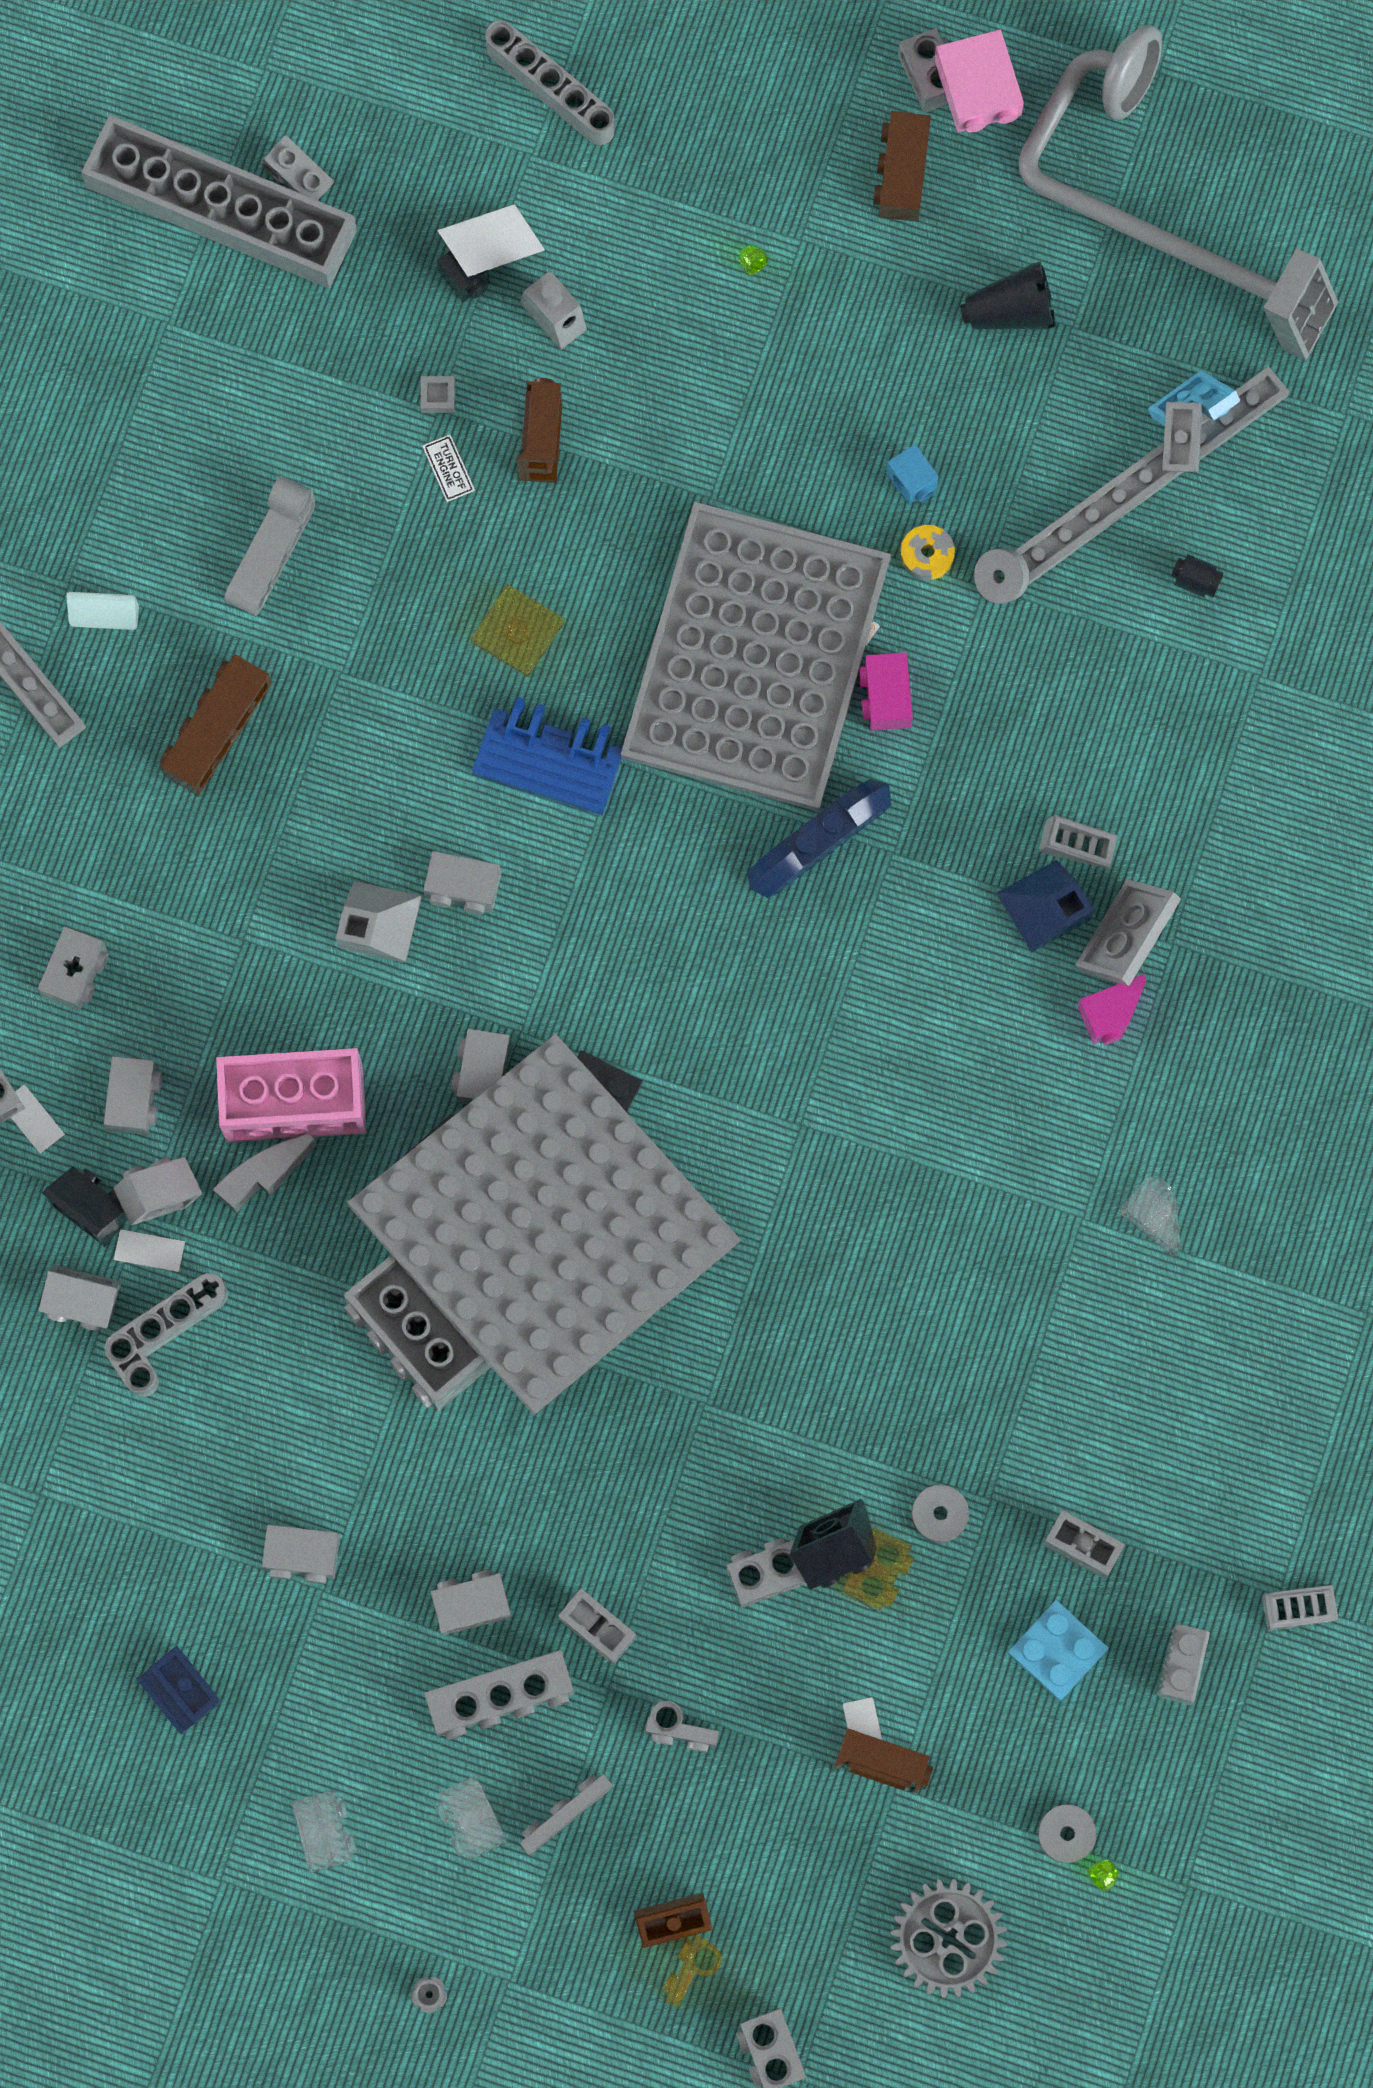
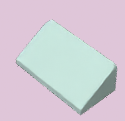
[67,592,139,630]

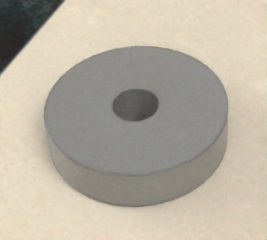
[974,548,1029,604]
[912,1485,969,1543]
[1038,1805,1096,1863]

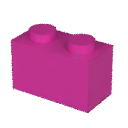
[859,652,913,731]

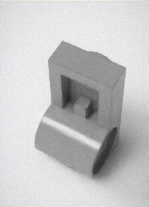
[261,135,334,201]
[646,1701,719,1752]

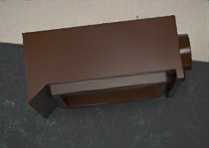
[516,378,562,483]
[833,1728,933,1795]

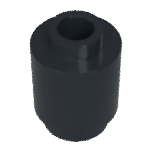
[1171,554,1224,598]

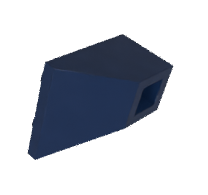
[997,860,1094,953]

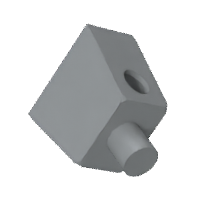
[520,271,587,350]

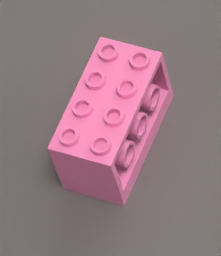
[216,1048,367,1143]

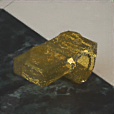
[662,1935,721,2008]

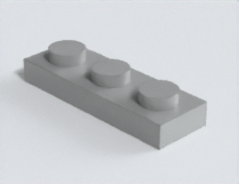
[520,1774,613,1856]

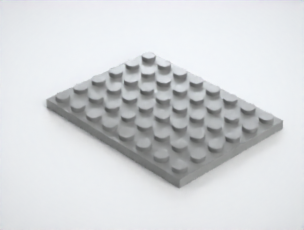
[621,502,891,812]

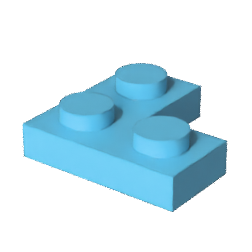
[1148,370,1240,426]

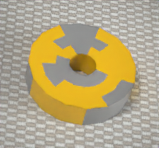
[900,525,955,580]

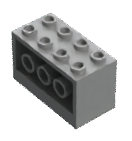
[344,1255,491,1412]

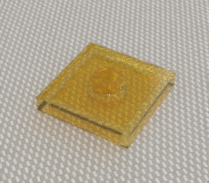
[470,584,565,678]

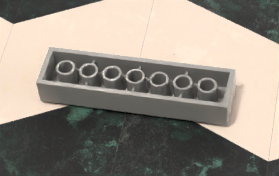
[81,115,357,289]

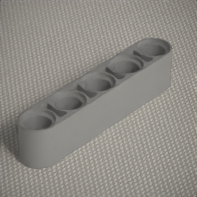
[485,21,615,145]

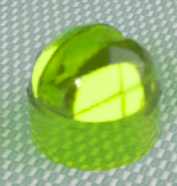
[739,245,769,275]
[1087,1860,1119,1892]

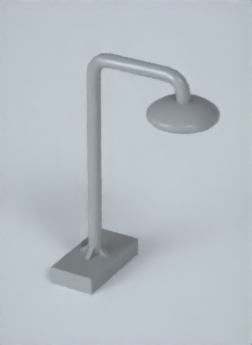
[1018,25,1339,361]

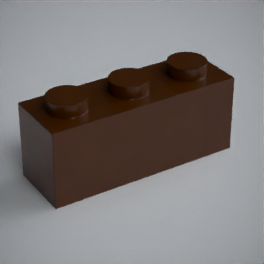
[873,111,931,222]

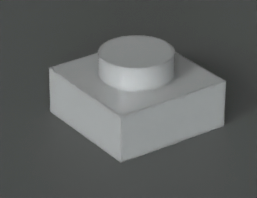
[420,376,455,413]

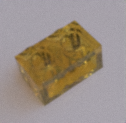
[842,1527,914,1613]

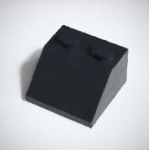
[42,1167,128,1247]
[790,1498,877,1590]

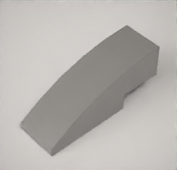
[213,1134,317,1213]

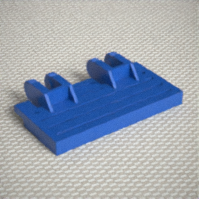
[472,697,622,816]

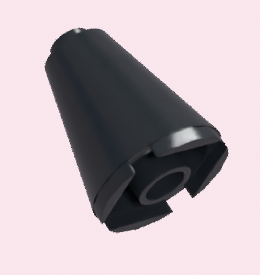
[960,261,1056,329]

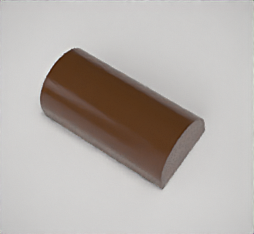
[633,1892,713,1948]

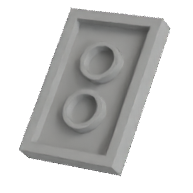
[1075,879,1181,986]

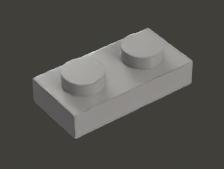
[1162,402,1202,472]

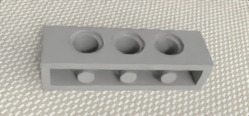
[424,1650,575,1740]

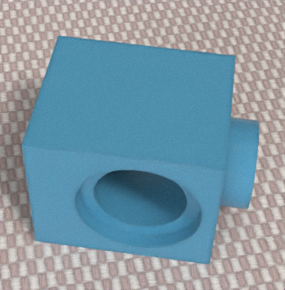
[886,444,939,505]

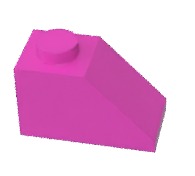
[1077,974,1147,1045]

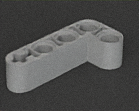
[224,475,315,616]
[105,1273,228,1397]

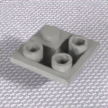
[336,881,422,963]

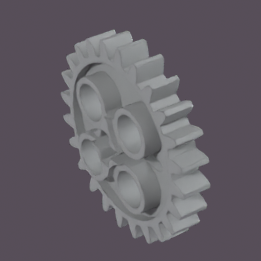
[890,1879,1007,1998]

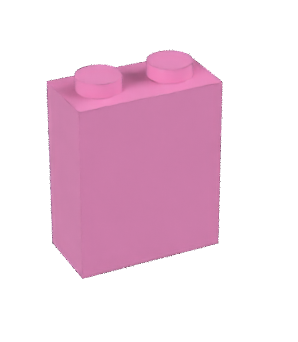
[935,29,1024,133]

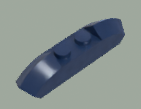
[747,779,891,898]

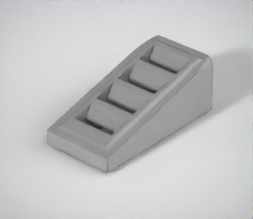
[1039,815,1118,869]
[1262,1585,1339,1631]

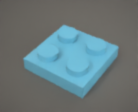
[1008,1600,1109,1701]

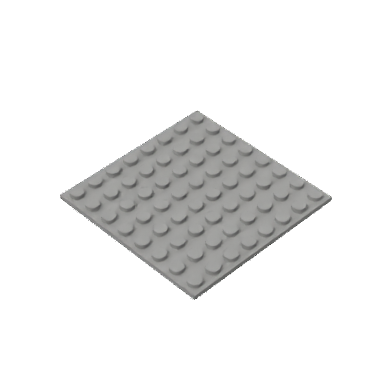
[347,1034,741,1416]

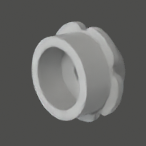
[411,1977,447,2013]

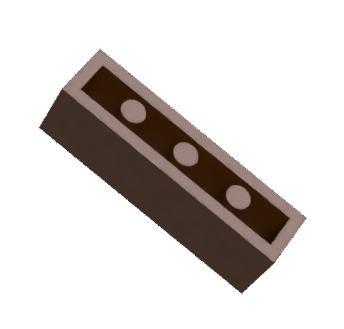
[160,654,272,796]

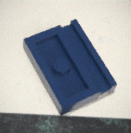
[136,1646,222,1735]

